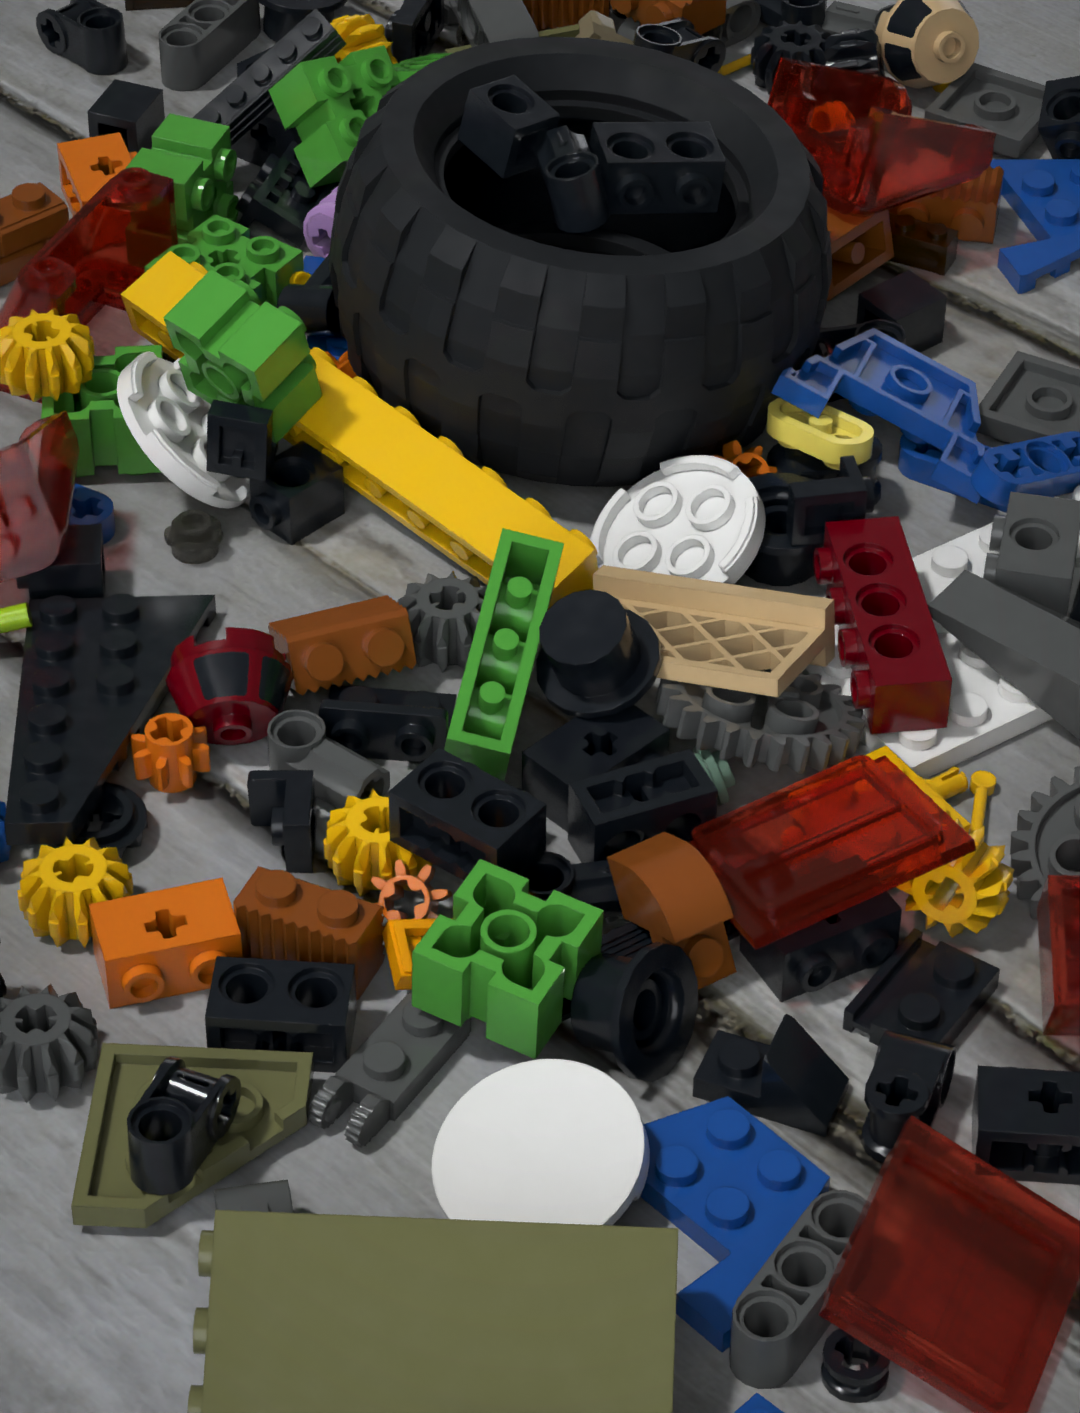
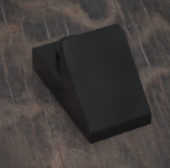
[693,1014,849,1137]

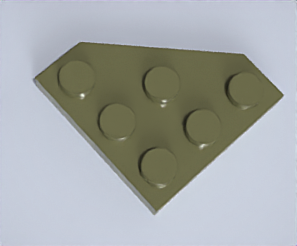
[71,1043,314,1228]

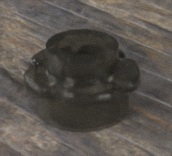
[164,510,224,564]

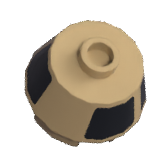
[875,0,979,89]

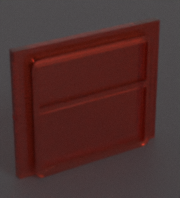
[688,755,976,950]
[818,1115,1080,1413]

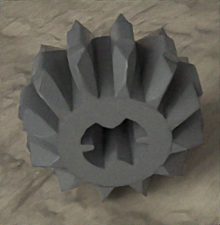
[398,571,486,673]
[0,983,98,1103]

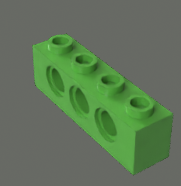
[444,528,564,781]

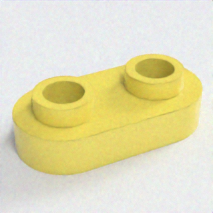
[766,397,874,470]

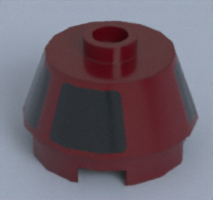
[165,627,293,745]

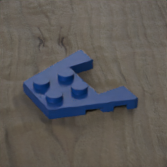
[937,159,1080,294]
[771,328,985,504]
[640,1096,830,1353]

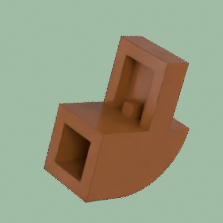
[607,831,737,990]

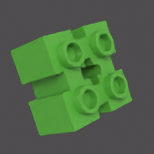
[268,45,400,188]
[123,113,239,266]
[144,214,304,308]
[163,269,322,443]
[41,345,163,478]
[412,859,604,1060]

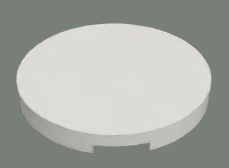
[117,351,250,509]
[590,455,766,584]
[431,1059,650,1226]

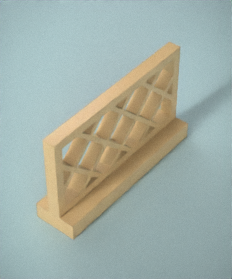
[541,565,835,697]

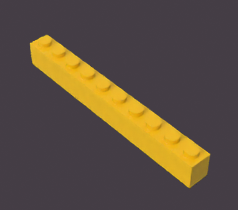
[121,251,599,610]

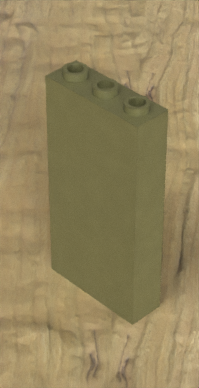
[187,1210,678,1413]

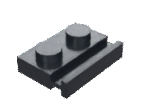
[842,928,1000,1046]

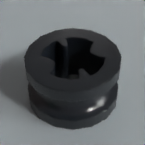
[821,1325,891,1403]

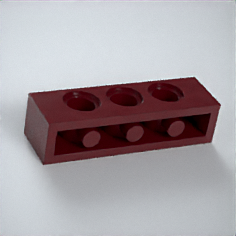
[814,516,952,734]

